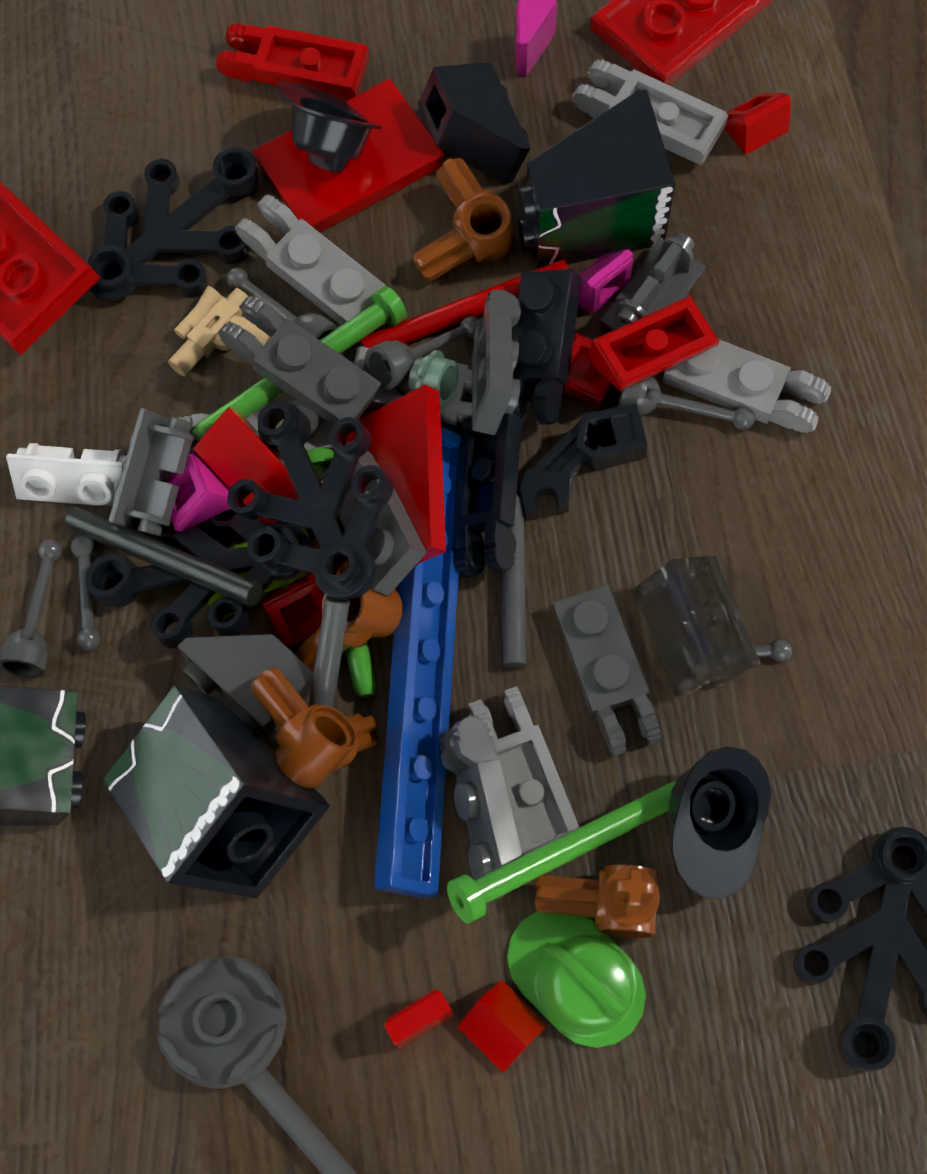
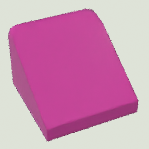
[515,0,557,77]
[578,249,634,314]
[164,450,230,532]

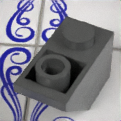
[177,634,314,742]

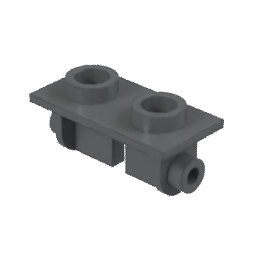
[600,233,706,331]
[108,408,195,536]

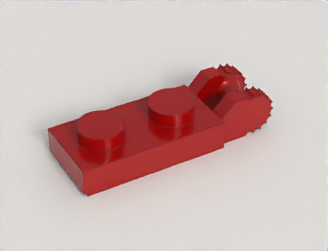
[215,23,369,100]

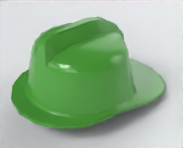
[507,911,646,1048]

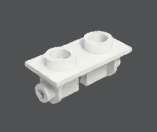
[6,443,127,507]

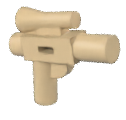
[168,286,271,377]

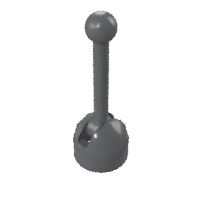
[226,268,338,340]
[365,316,478,391]
[616,376,755,430]
[0,539,62,678]

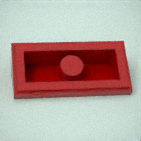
[587,295,720,391]
[193,406,300,526]

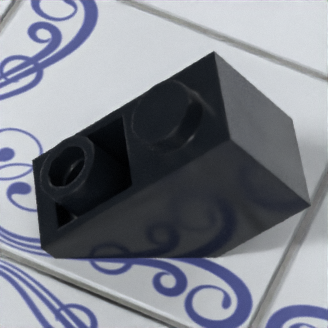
[418,62,531,184]

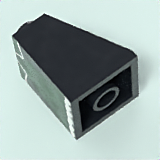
[518,89,675,269]
[0,685,86,826]
[103,685,330,899]

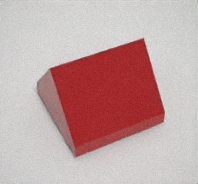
[724,93,792,155]
[261,574,324,649]
[457,980,548,1073]

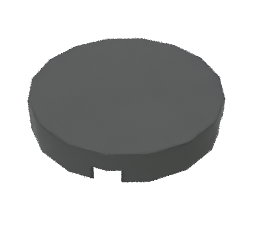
[157,956,287,1089]

